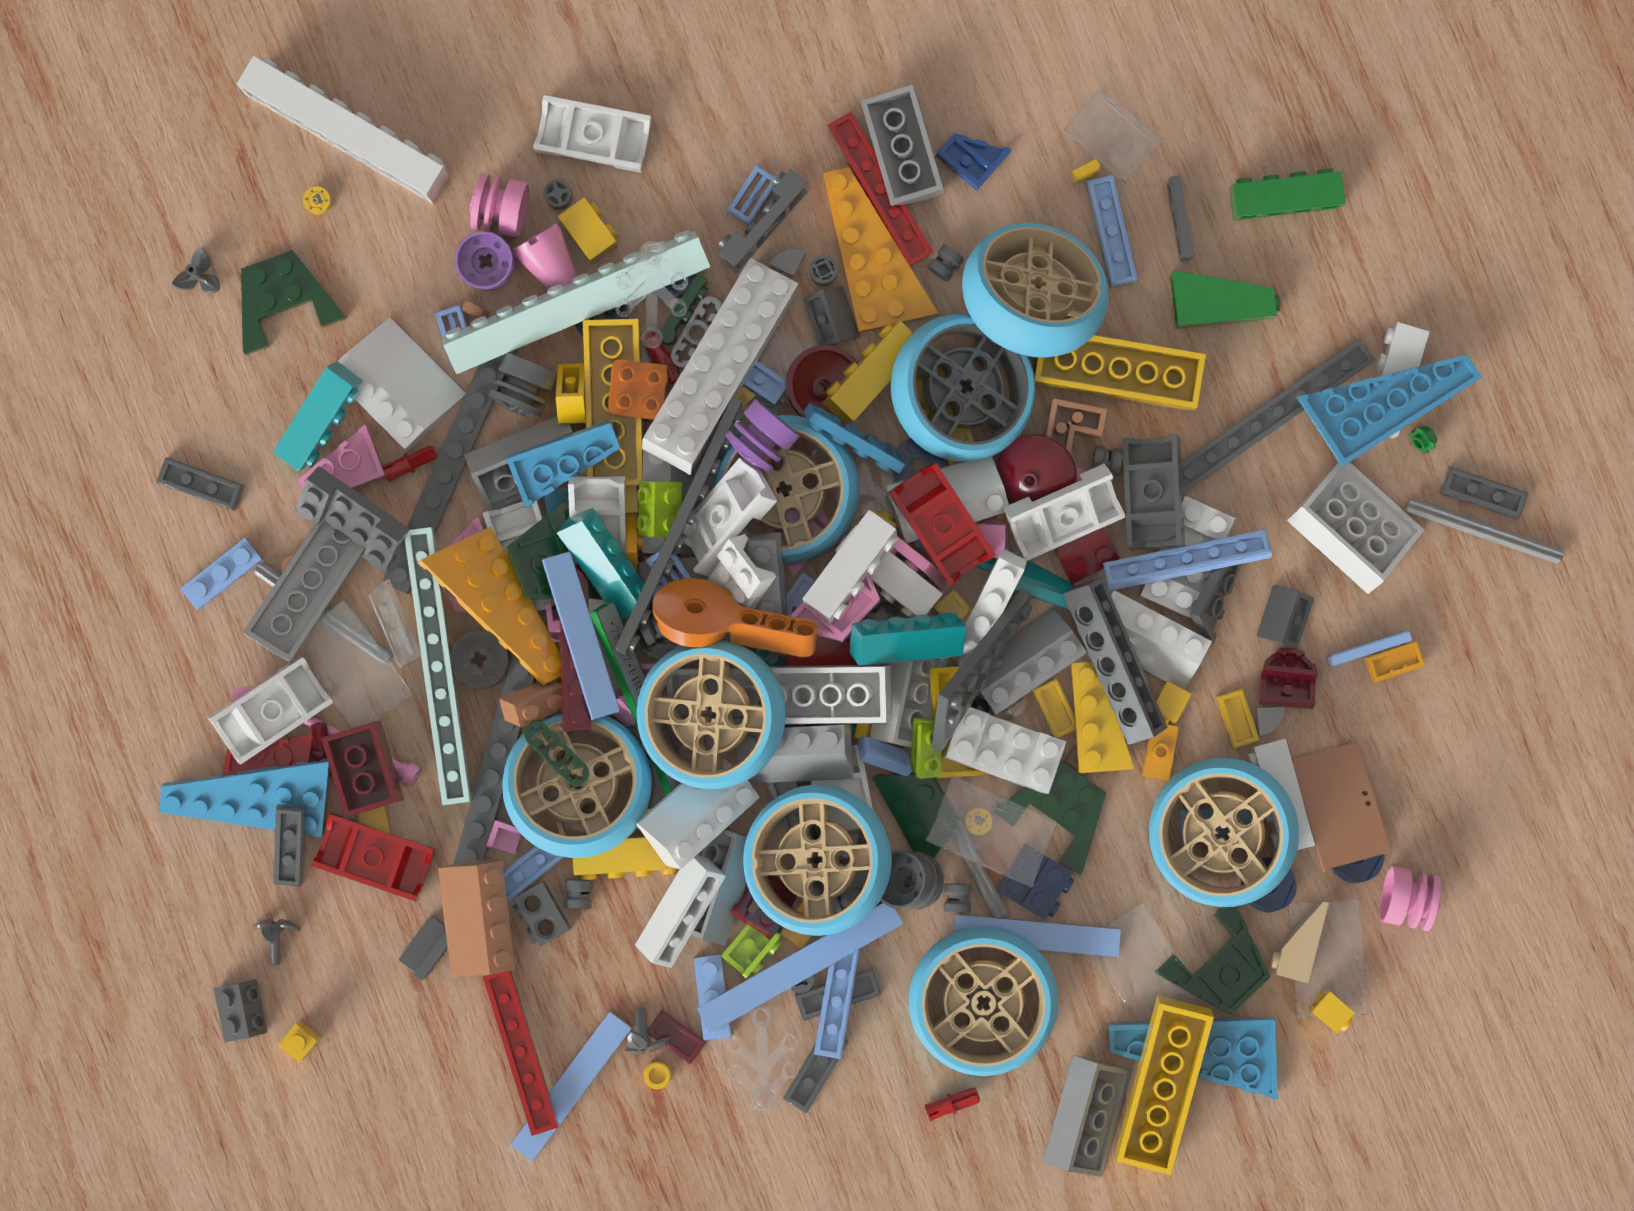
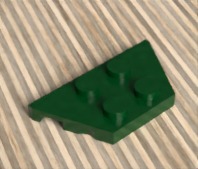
[872,774,960,858]

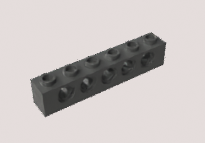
[1063,576,1168,745]

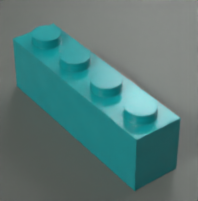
[273,361,363,472]
[557,507,645,620]
[849,612,966,666]

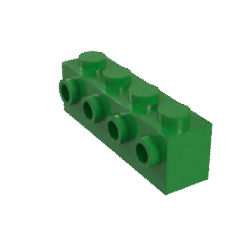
[1229,168,1346,221]

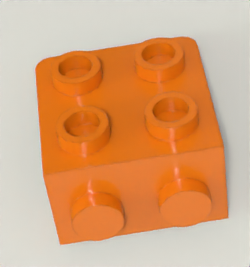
[608,360,668,421]

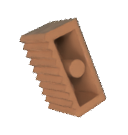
[499,681,562,728]

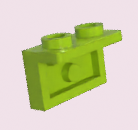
[637,481,682,538]
[911,717,942,779]
[721,925,782,978]

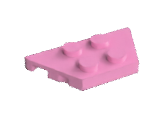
[890,536,946,590]
[790,573,880,642]

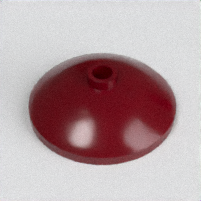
[786,345,858,424]
[996,434,1077,505]

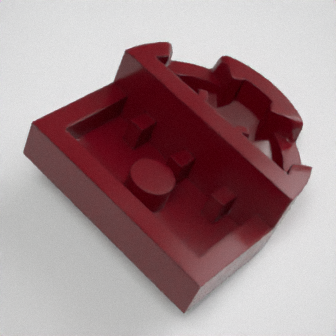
[1054,527,1120,584]
[1259,648,1318,709]

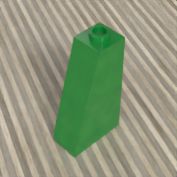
[1170,271,1280,329]

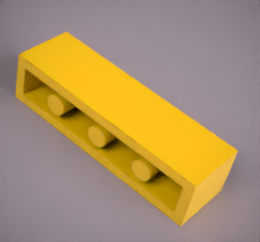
[823,320,913,424]
[573,837,679,880]

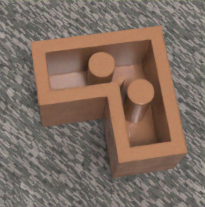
[1044,398,1107,454]

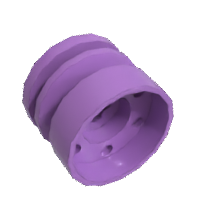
[455,231,516,291]
[725,399,800,473]

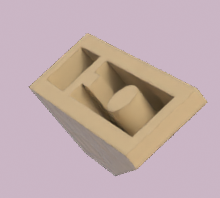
[1270,900,1329,983]

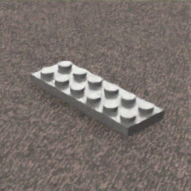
[243,519,366,663]

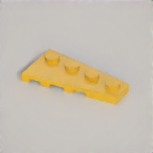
[1071,662,1134,773]

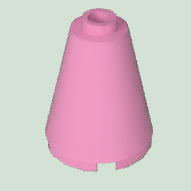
[511,222,577,290]

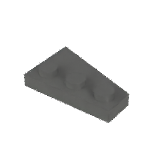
[1190,564,1241,643]

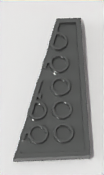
[932,589,1032,752]

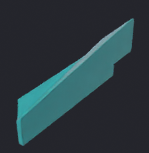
[975,550,1076,610]

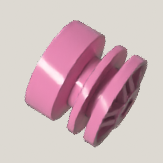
[470,173,529,239]
[1379,866,1441,932]

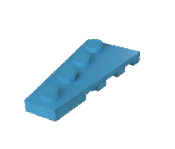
[804,403,905,473]
[506,420,620,508]

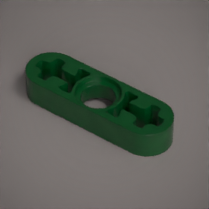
[524,721,590,787]

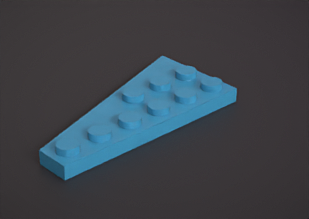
[1297,354,1482,467]
[159,758,330,837]
[1108,1017,1278,1100]

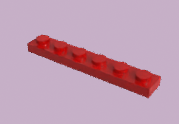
[827,112,933,267]
[483,970,560,1136]

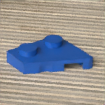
[936,133,1011,191]

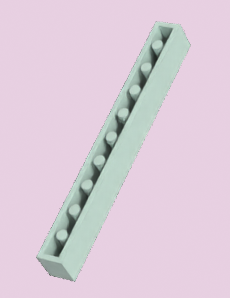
[442,231,710,374]
[405,527,472,806]

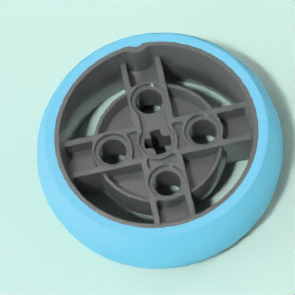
[891,314,1035,462]

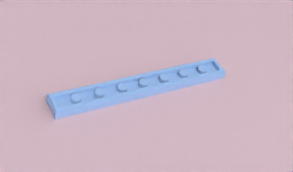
[697,903,903,1033]

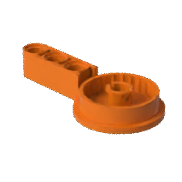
[653,578,818,657]

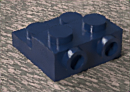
[997,844,1074,920]

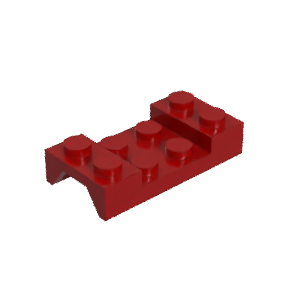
[887,462,996,586]
[311,813,436,902]

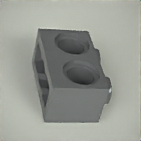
[512,881,572,946]

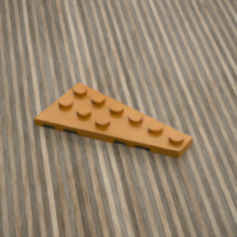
[823,167,939,333]
[418,527,561,686]

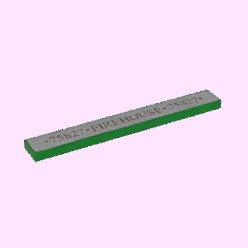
[589,601,681,796]

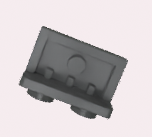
[214,979,267,1042]

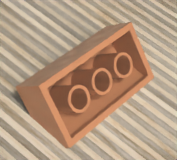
[438,857,515,977]

